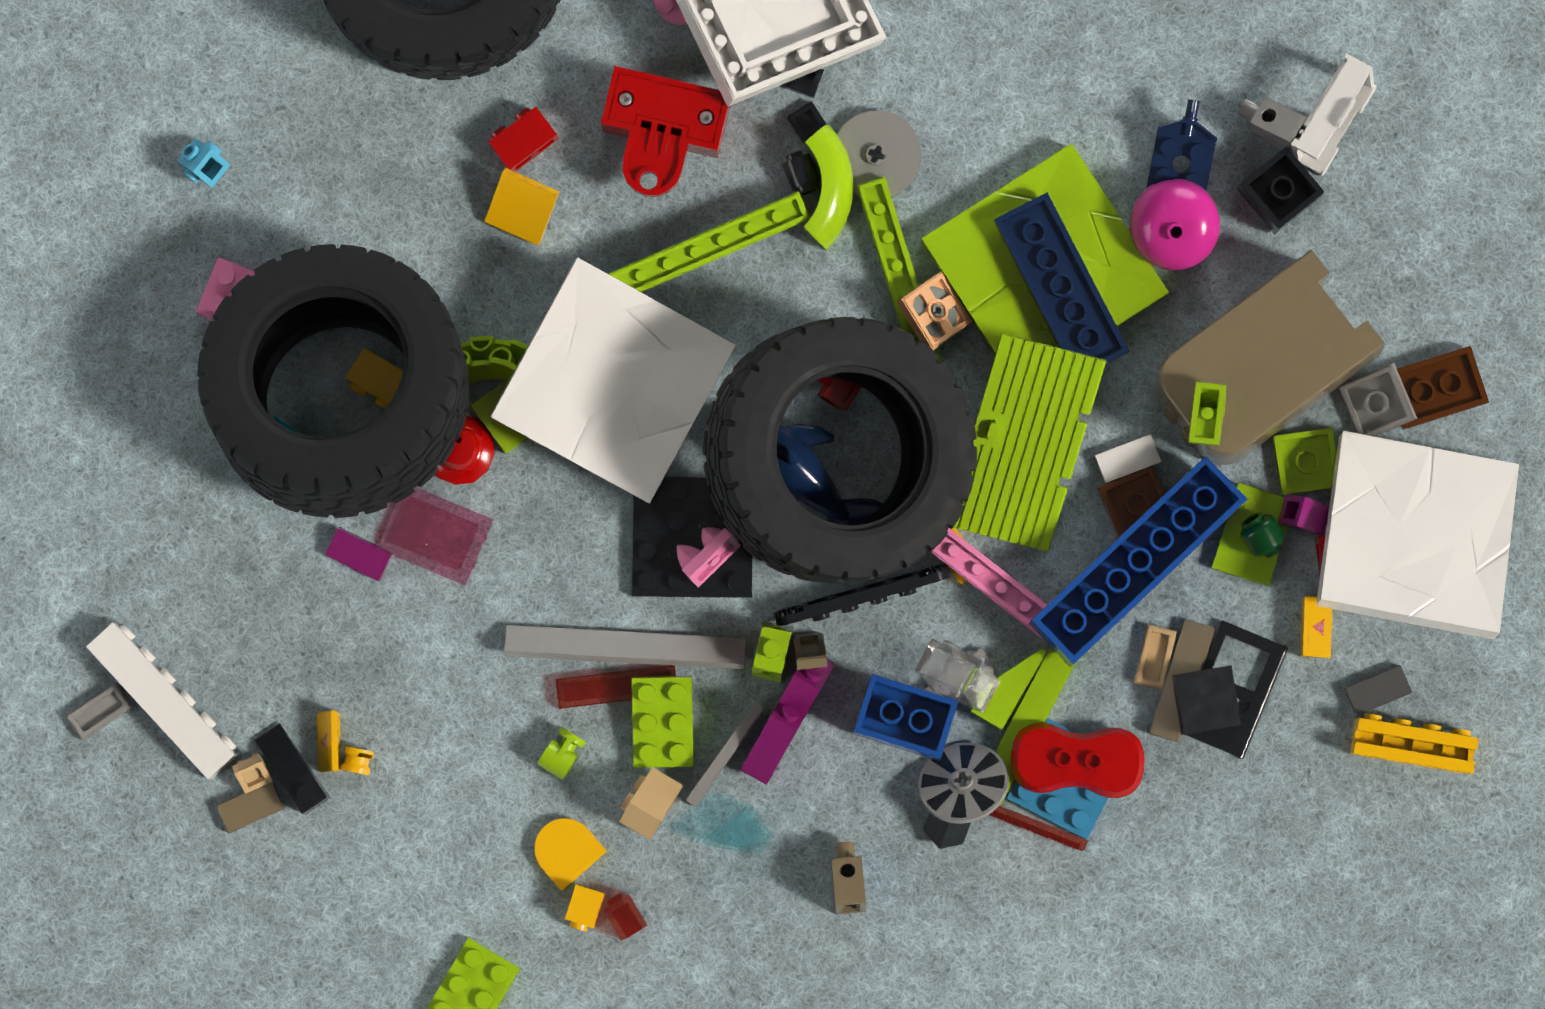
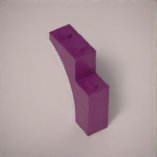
[741,658,835,785]

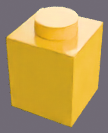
[565,884,606,932]

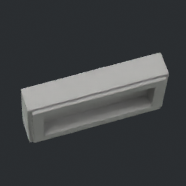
[66,682,133,741]

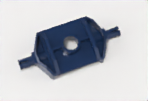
[1146,99,1218,230]

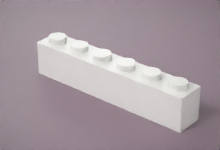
[86,622,238,780]

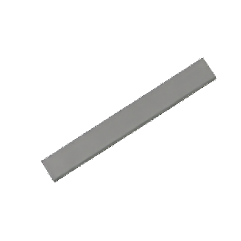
[504,625,746,669]

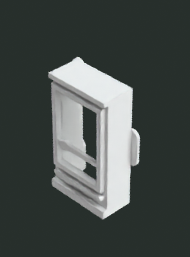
[1291,53,1377,176]

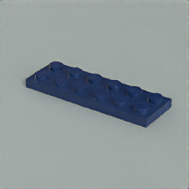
[994,192,1130,365]

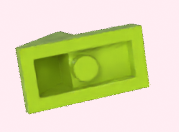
[1189,382,1227,446]

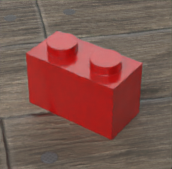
[489,107,559,172]

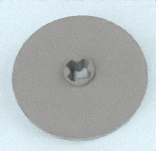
[837,110,921,197]

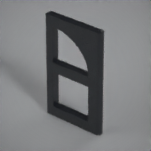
[1187,620,1289,759]

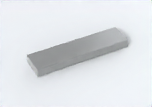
[686,701,765,807]

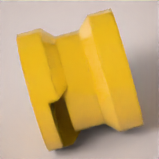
[340,746,374,775]

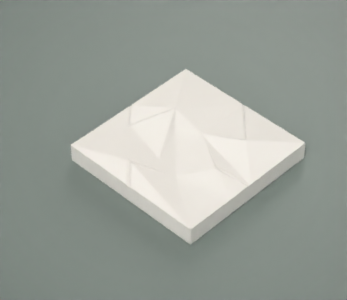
[676,0,887,107]
[489,258,736,504]
[1316,431,1519,640]

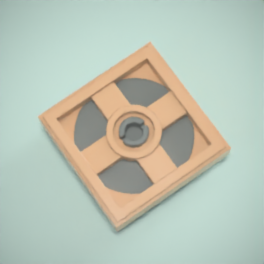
[897,271,973,350]

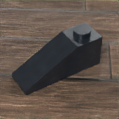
[255,724,331,815]

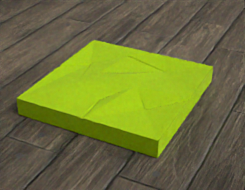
[921,143,1169,356]

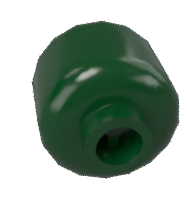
[1240,512,1285,558]

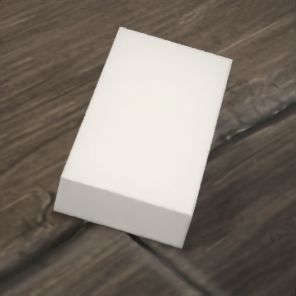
[1094,434,1161,484]

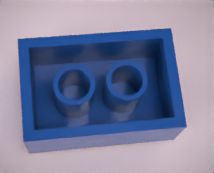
[854,674,958,761]

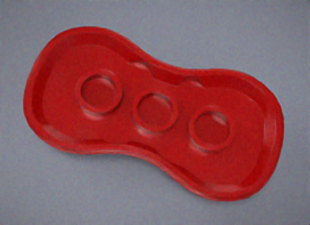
[1011,722,1145,798]

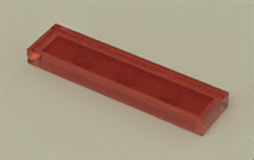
[555,665,676,709]
[989,806,1088,851]

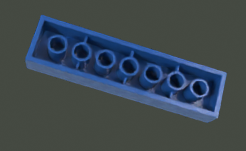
[1029,456,1248,667]

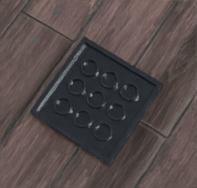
[632,477,753,598]

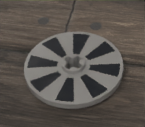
[918,742,1009,824]

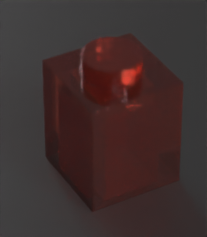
[603,892,648,941]

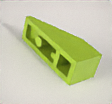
[968,649,1047,731]

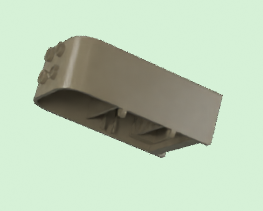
[1157,250,1385,465]

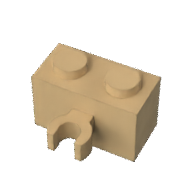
[619,767,683,840]

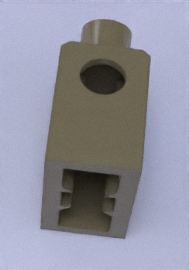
[831,841,866,914]

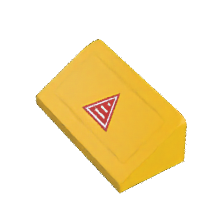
[1300,596,1332,658]
[317,710,341,772]

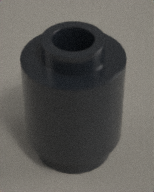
[782,150,820,196]

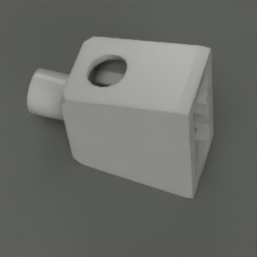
[1238,98,1307,152]

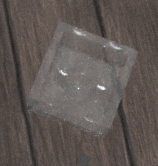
[915,639,1000,713]

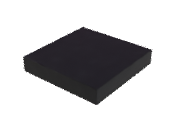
[1172,665,1241,735]

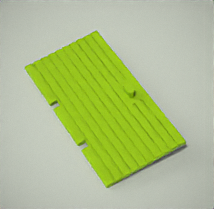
[953,333,1106,552]

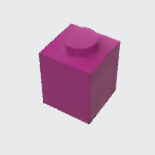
[1278,494,1329,535]

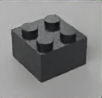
[1237,146,1325,235]

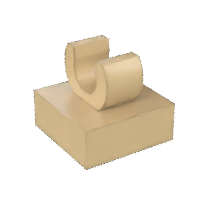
[232,753,273,794]

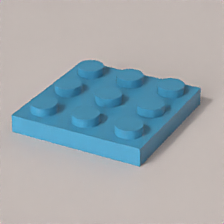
[1006,718,1108,840]

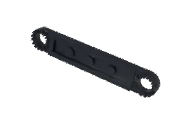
[774,564,950,626]

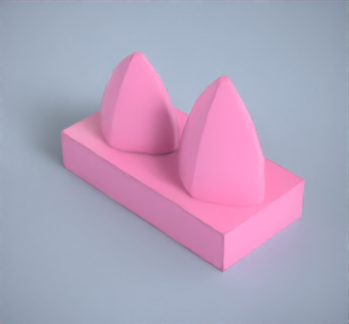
[677,527,741,588]

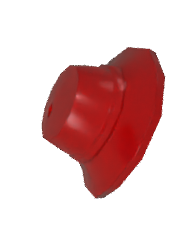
[436,415,495,485]

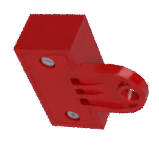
[601,66,731,197]

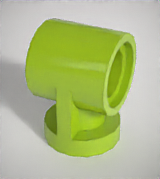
[537,726,587,780]

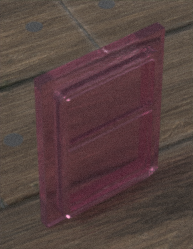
[378,487,493,586]

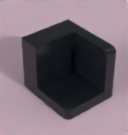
[923,812,971,849]

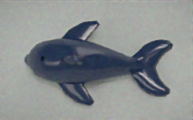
[777,424,883,525]

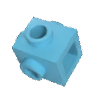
[177,138,230,188]

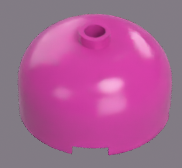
[1130,179,1220,270]

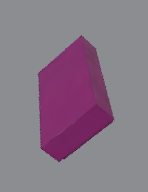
[325,527,393,581]

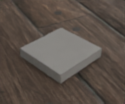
[1338,363,1417,437]

